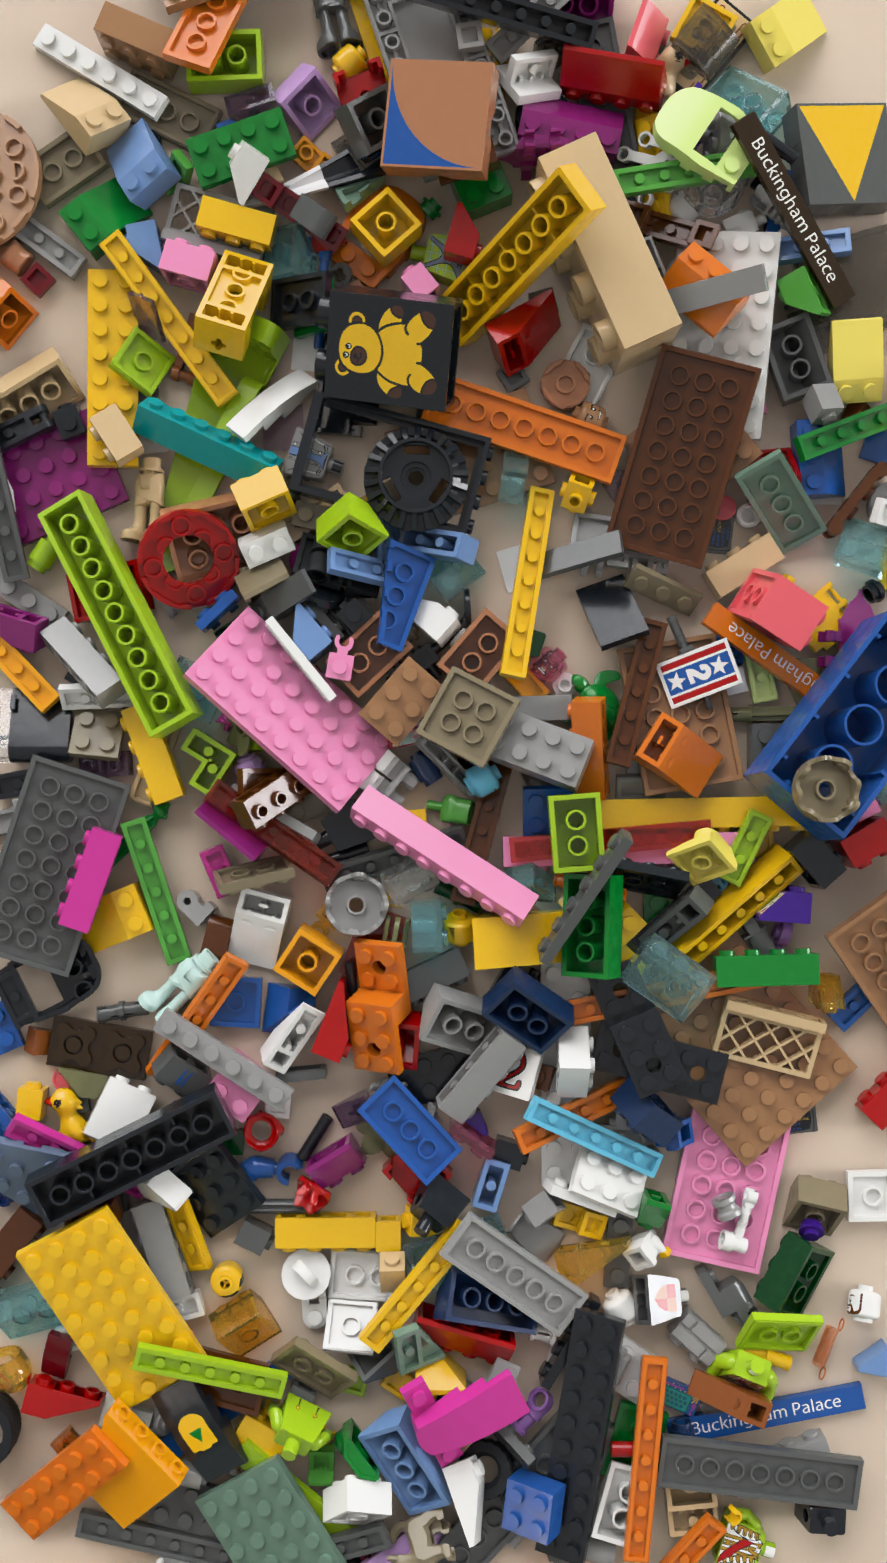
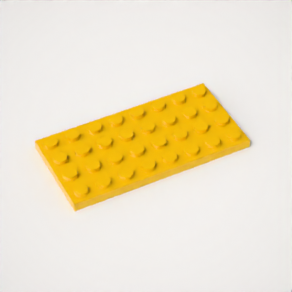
[15,1204,207,1408]

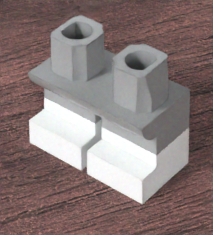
[360,749,419,805]

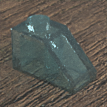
[506,862,556,903]

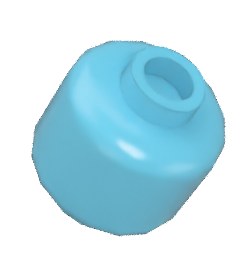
[463,763,502,798]

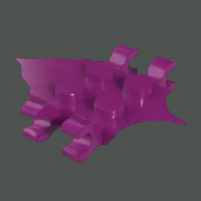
[498,128,571,181]
[817,589,874,667]

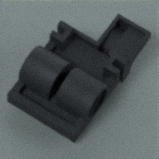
[291,532,380,599]

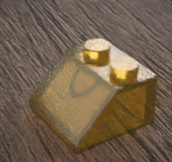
[208,1288,282,1356]

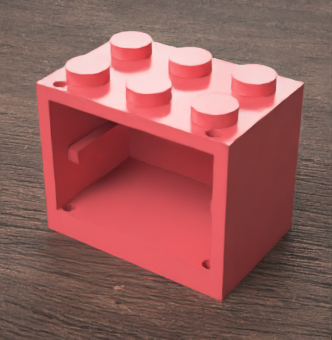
[727,568,829,651]

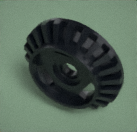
[364,426,468,532]

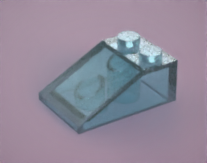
[707,65,791,135]

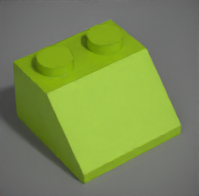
[316,491,389,555]

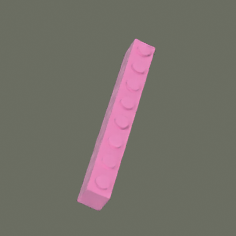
[350,785,539,928]

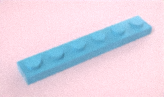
[523,1095,664,1178]

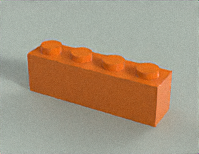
[567,696,610,800]

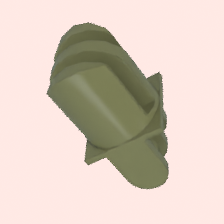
[382,914,411,953]

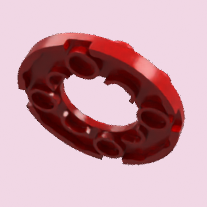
[137,509,240,610]

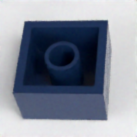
[610,1076,684,1147]

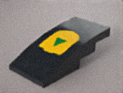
[151,1380,248,1483]

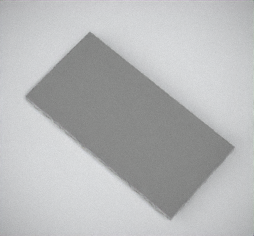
[363,0,519,184]

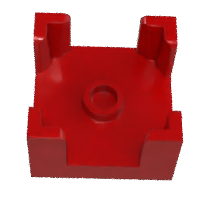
[332,56,387,106]
[382,1154,453,1205]

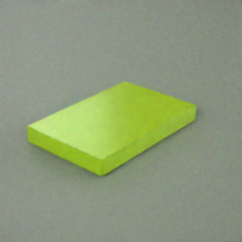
[735,1312,824,1351]

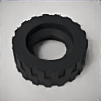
[459,1438,516,1501]

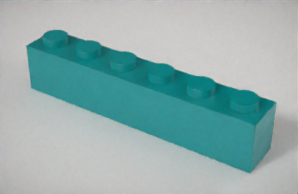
[132,397,284,480]

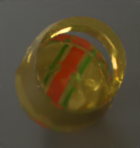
[0,1345,33,1394]

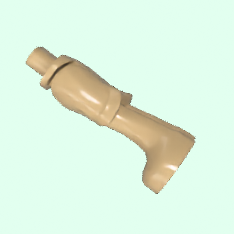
[120,457,165,544]

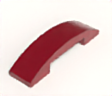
[251,171,349,253]

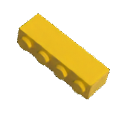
[119,706,187,805]
[275,1211,376,1252]

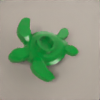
[562,670,621,741]

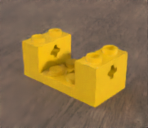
[193,250,274,361]

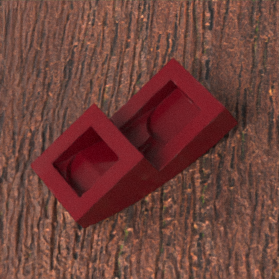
[41,1329,74,1379]

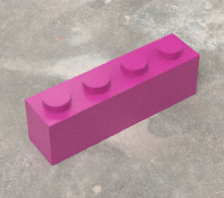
[56,826,124,934]

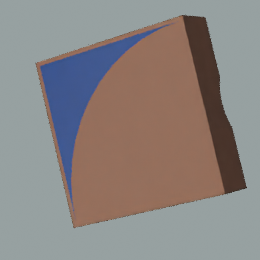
[380,58,499,181]

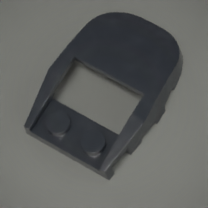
[0,939,101,1030]

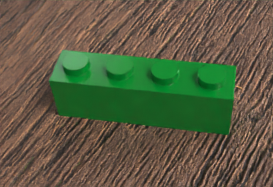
[712,948,820,988]

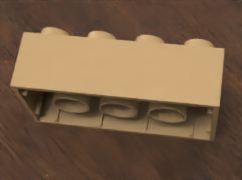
[525,131,682,377]

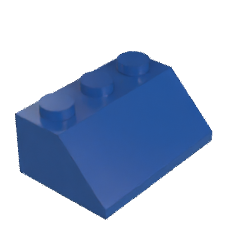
[790,419,845,499]

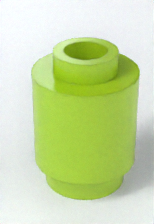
[27,537,59,575]

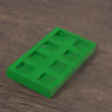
[185,107,297,191]

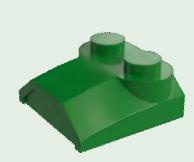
[334,1418,380,1482]

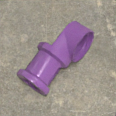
[511,1387,553,1437]

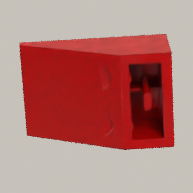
[484,289,561,377]

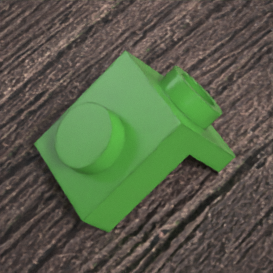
[166,149,194,195]
[308,1444,335,1486]

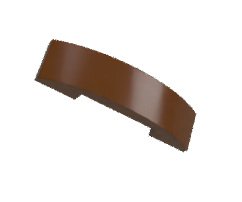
[627,199,721,251]

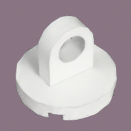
[281,1249,332,1301]

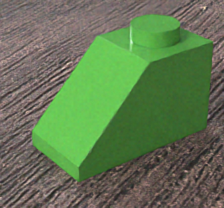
[777,265,831,317]

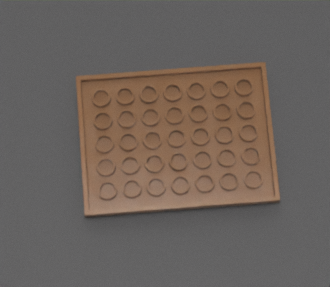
[646,931,857,1167]

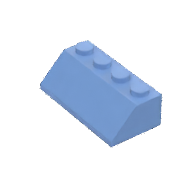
[358,1404,452,1516]

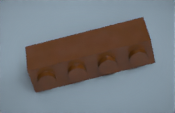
[0,1205,47,1288]

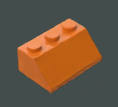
[663,241,750,338]

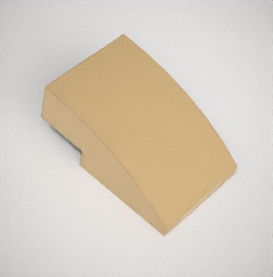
[663,1488,719,1538]

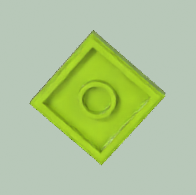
[108,326,176,397]

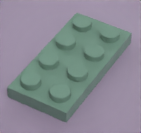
[734,448,828,555]

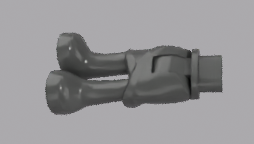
[313,0,363,59]

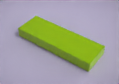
[720,808,774,887]

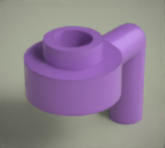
[771,922,793,949]

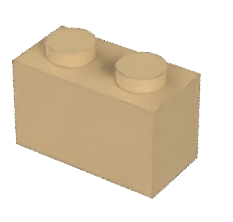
[88,403,145,468]

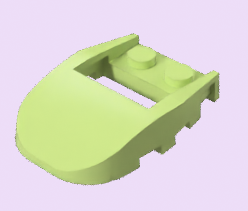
[653,87,749,192]

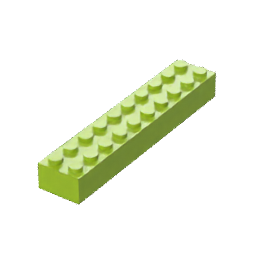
[37,489,204,739]

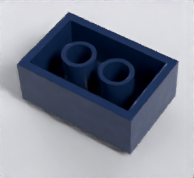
[482,966,574,1055]

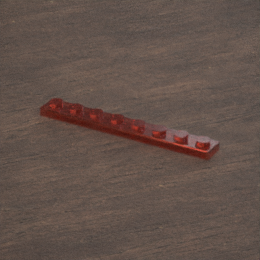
[509,819,711,863]

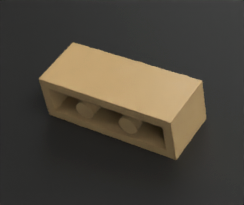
[701,532,785,600]

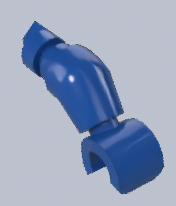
[241,1152,303,1186]

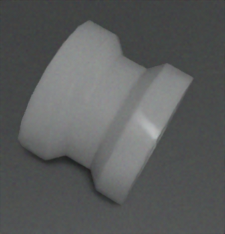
[711,1191,742,1222]

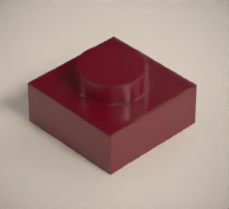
[20,261,57,299]

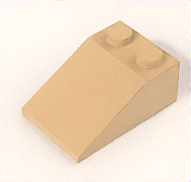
[40,77,131,156]

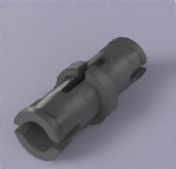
[96,1001,149,1023]

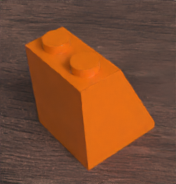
[0,278,39,351]

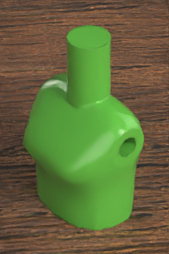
[426,794,475,826]

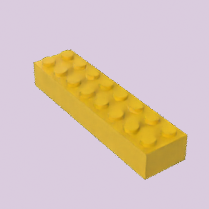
[441,163,607,347]

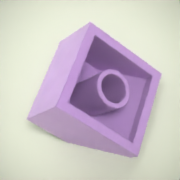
[268,62,341,141]

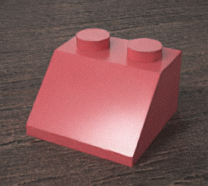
[625,0,670,59]

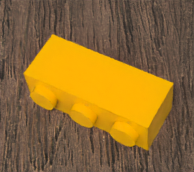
[195,195,278,254]

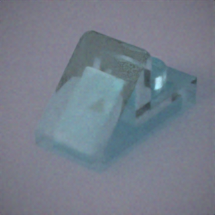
[498,451,529,505]

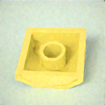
[666,828,737,886]

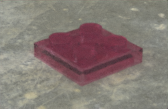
[449,1117,496,1161]

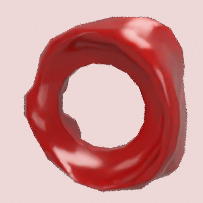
[243,1110,285,1152]
[294,1175,332,1215]

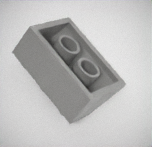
[419,982,496,1055]

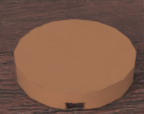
[541,359,590,410]

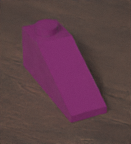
[0,603,49,654]

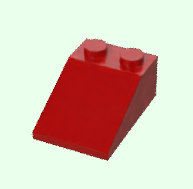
[311,975,352,1063]

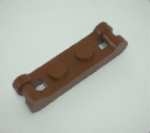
[822,461,887,539]

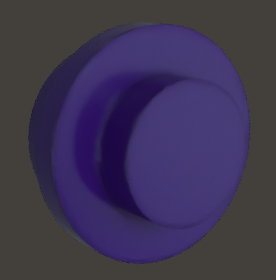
[799,1218,824,1241]

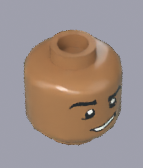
[570,401,609,428]

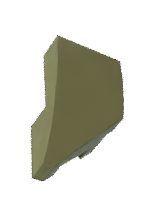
[57,1067,109,1099]

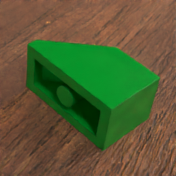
[635,1187,672,1229]

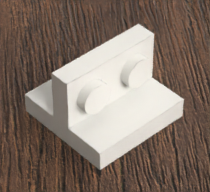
[495,49,562,105]

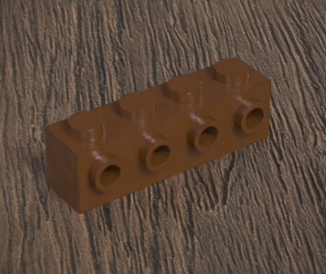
[229,767,312,831]

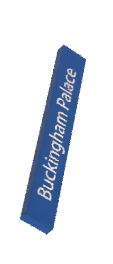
[666,1381,866,1438]

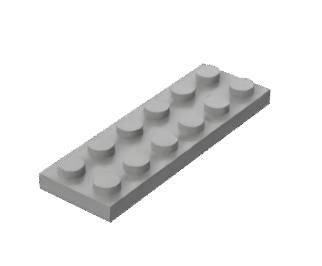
[439,1211,589,1337]

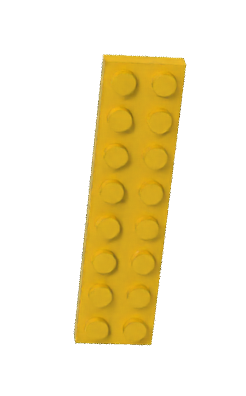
[87,269,139,469]

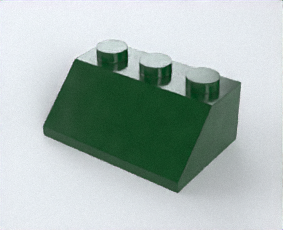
[753,1231,835,1314]

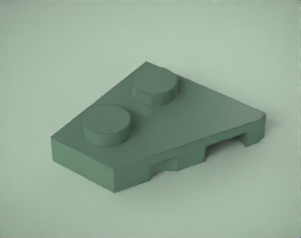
[332,176,385,213]
[392,1322,445,1376]

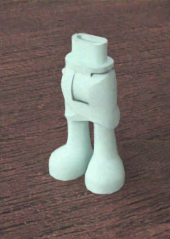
[138,948,219,1022]

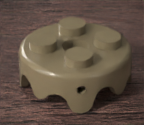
[792,755,862,823]

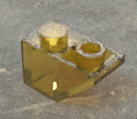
[808,972,846,1013]

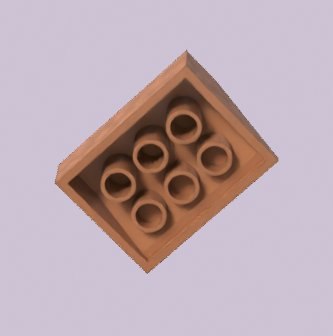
[159,492,251,582]

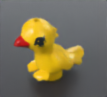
[43,1087,96,1144]

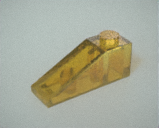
[554,1235,632,1285]

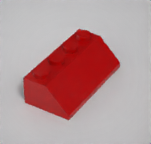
[560,44,667,114]
[412,1301,516,1365]

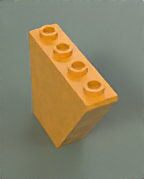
[91,1397,189,1529]

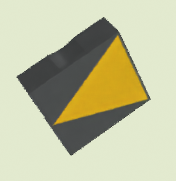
[782,103,887,216]

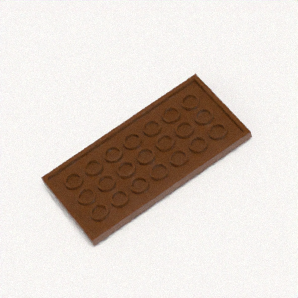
[607,343,762,570]

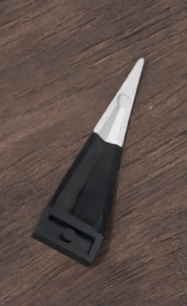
[244,149,387,208]

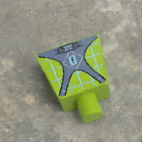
[410,234,465,287]

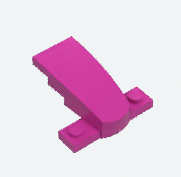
[399,1368,530,1468]

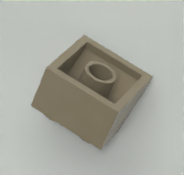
[234,556,290,607]
[782,1174,848,1236]

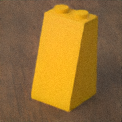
[472,909,563,970]

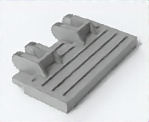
[570,512,669,579]

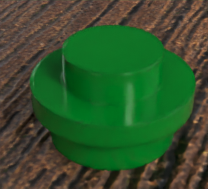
[420,196,442,220]

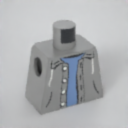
[282,427,345,483]

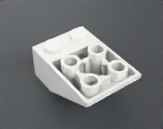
[228,888,293,970]

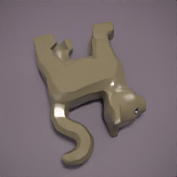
[386,1507,457,1563]

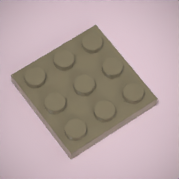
[416,666,521,770]

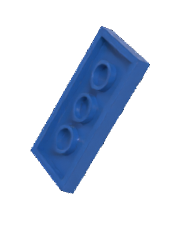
[356,1075,463,1186]

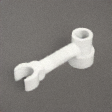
[718,1187,759,1254]

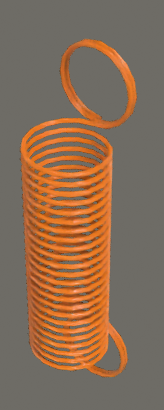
[812,1318,845,1380]

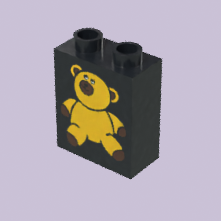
[314,284,463,412]

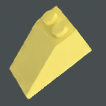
[740,0,827,74]
[827,317,884,404]

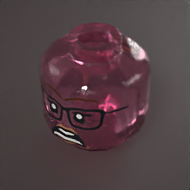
[531,646,568,683]

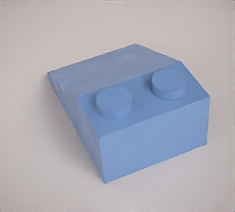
[106,118,182,211]

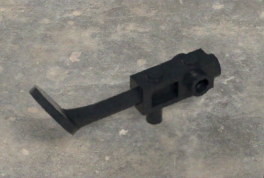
[386,589,471,680]

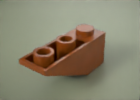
[686,1368,773,1429]

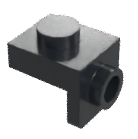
[52,403,87,442]

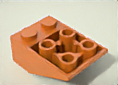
[633,712,723,799]

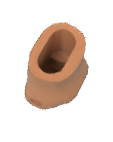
[0,238,34,277]

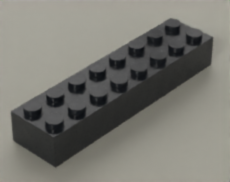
[24,1082,237,1229]

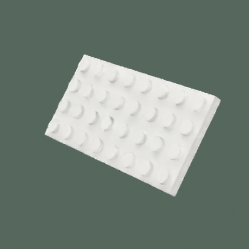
[671,231,782,441]

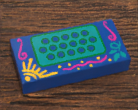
[664,1376,700,1417]

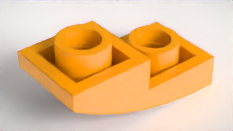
[292,135,331,172]

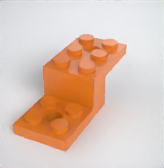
[346,938,412,1075]

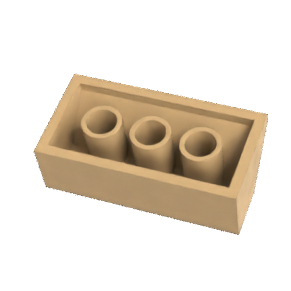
[0,346,86,425]

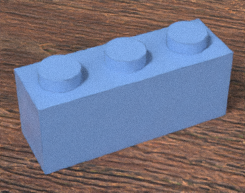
[399,529,480,566]

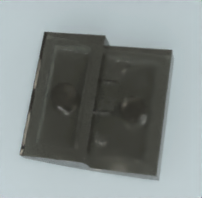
[671,2,740,82]

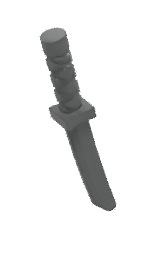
[667,615,712,710]

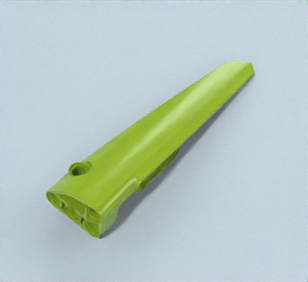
[161,314,291,573]

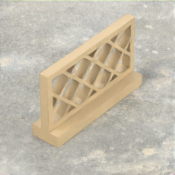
[712,994,828,1079]

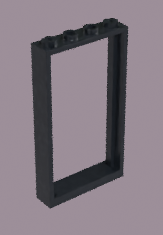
[288,390,495,535]

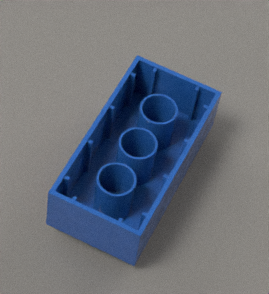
[743,611,887,841]

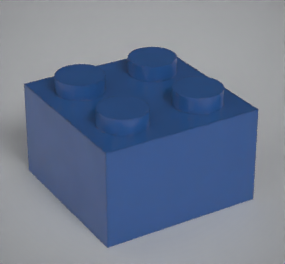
[501,1467,566,1546]

